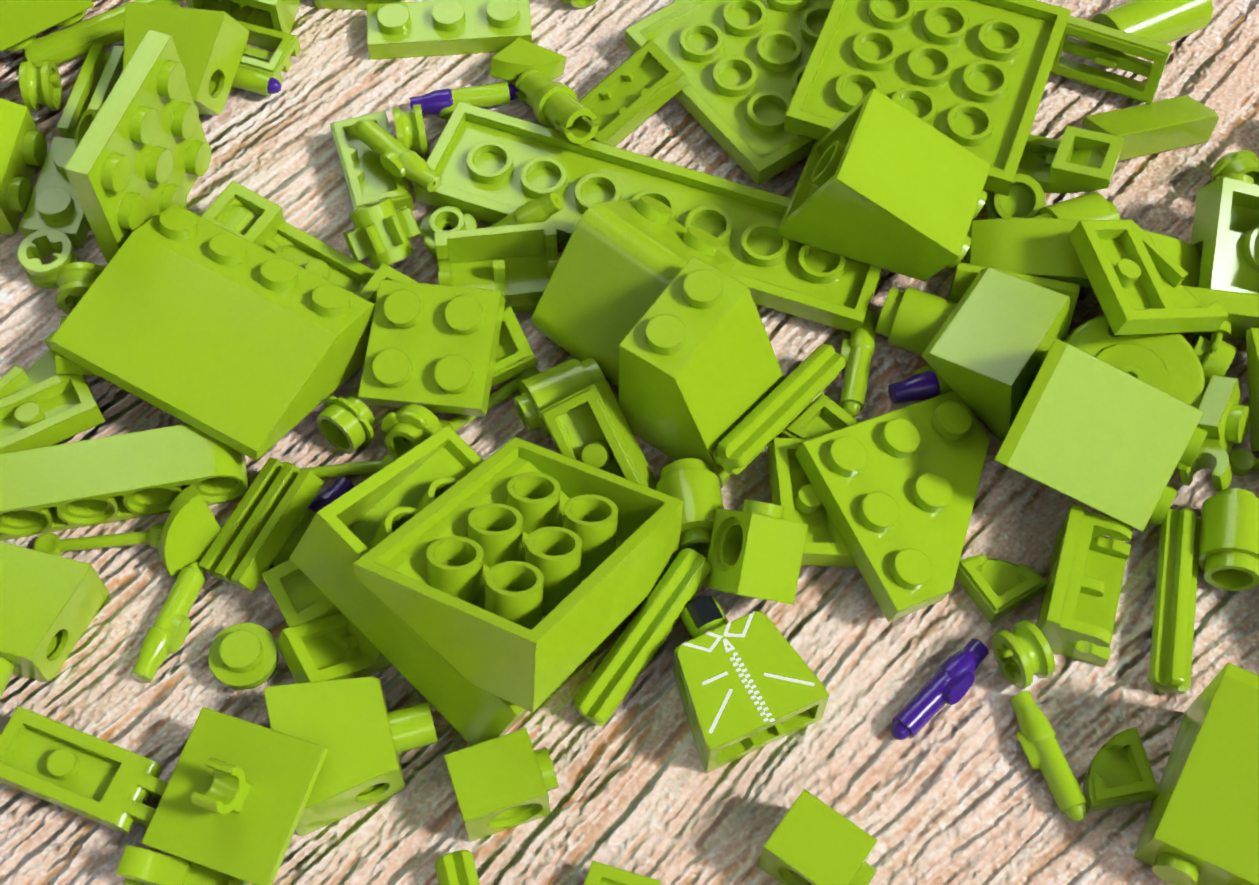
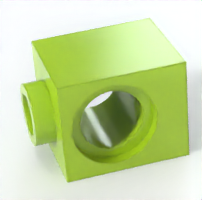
[702,499,808,605]
[444,728,559,842]
[758,789,878,885]

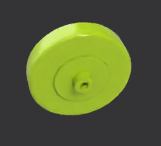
[1064,315,1205,409]

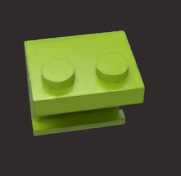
[531,196,736,388]

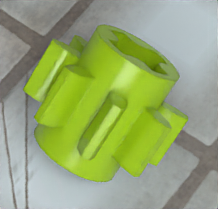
[342,197,421,270]

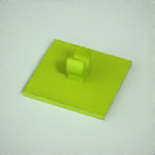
[141,707,329,885]

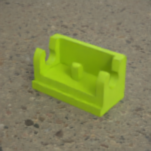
[434,221,559,313]
[1036,504,1133,667]

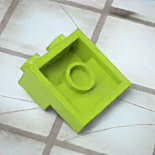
[1191,173,1259,294]

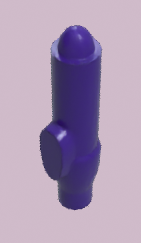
[891,638,989,740]

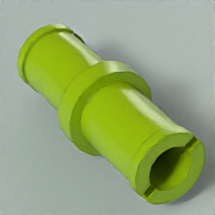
[515,69,598,144]

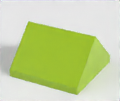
[921,267,1070,442]

